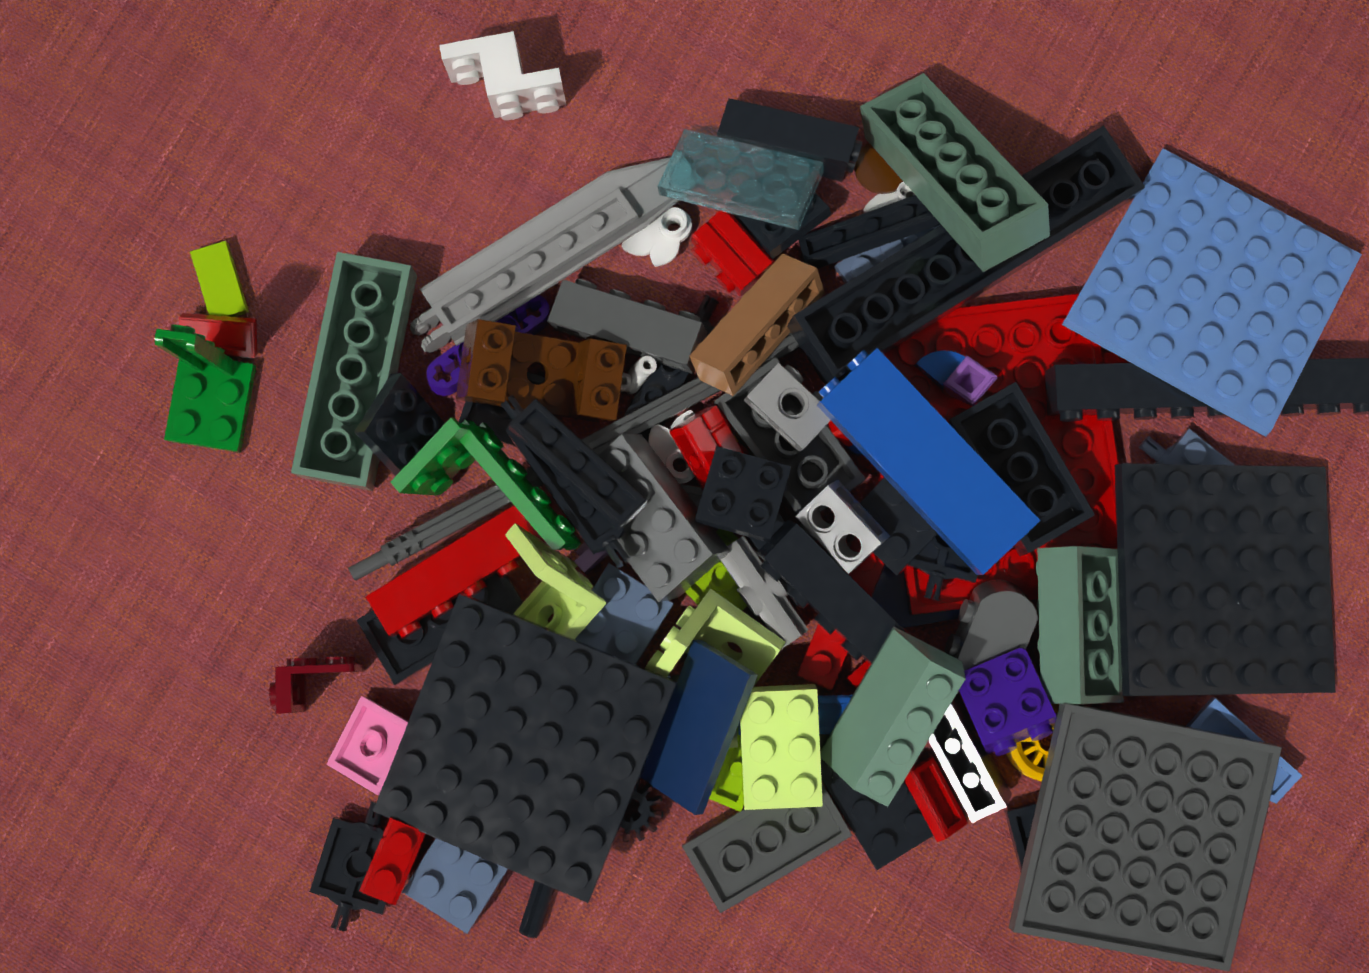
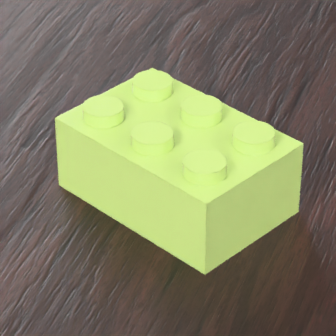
[740,684,823,810]

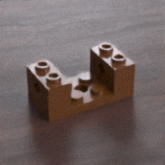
[456,319,627,423]

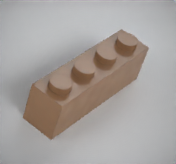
[690,254,825,396]

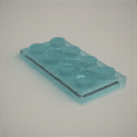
[657,129,824,230]

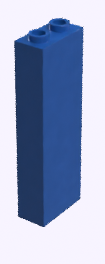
[817,348,1041,575]

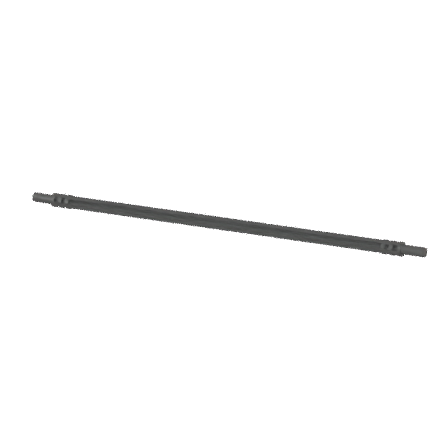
[348,332,801,581]

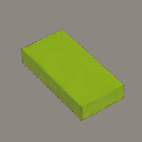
[190,241,249,317]

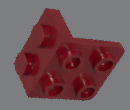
[269,656,364,714]

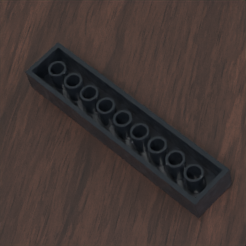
[787,125,1145,385]

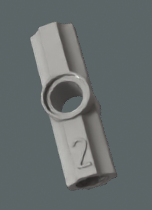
[720,536,808,648]

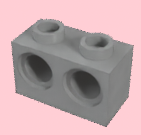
[796,480,890,574]

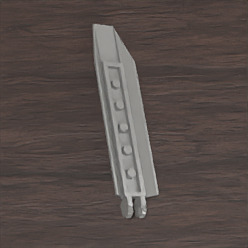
[410,155,702,353]

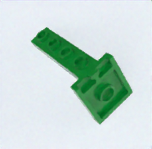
[155,324,257,453]
[391,417,581,550]

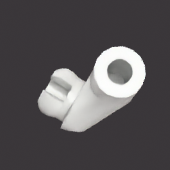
[620,356,657,395]

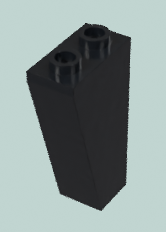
[717,98,863,183]

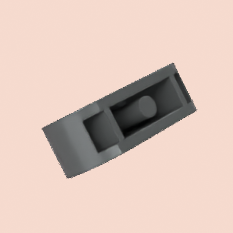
[945,579,1038,671]

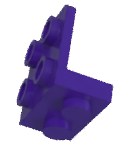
[959,648,1057,756]

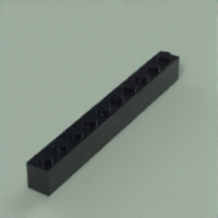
[1045,358,1369,422]

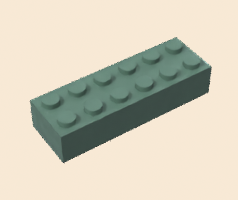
[860,73,1050,272]
[291,252,417,491]

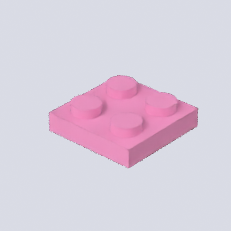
[327,696,409,796]

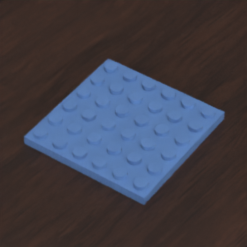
[1062,148,1362,437]

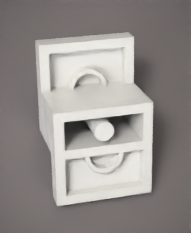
[439,31,566,120]

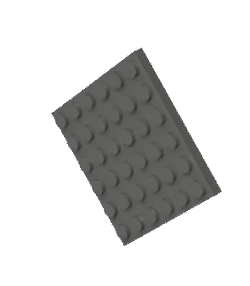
[1008,703,1282,971]

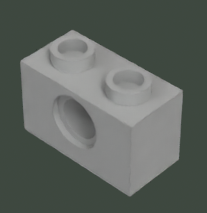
[744,363,830,452]

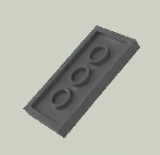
[682,784,853,913]

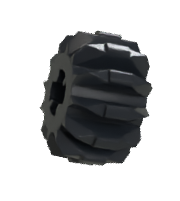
[620,778,663,842]

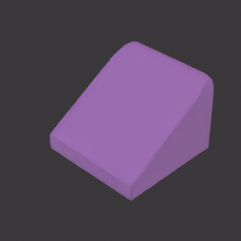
[943,356,997,406]

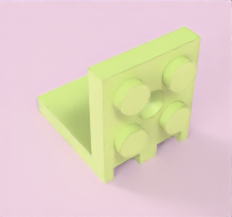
[505,523,606,639]
[645,589,786,685]

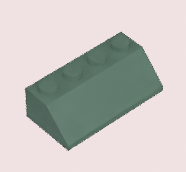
[1036,546,1124,704]
[820,626,966,807]

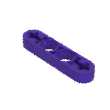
[426,295,550,396]

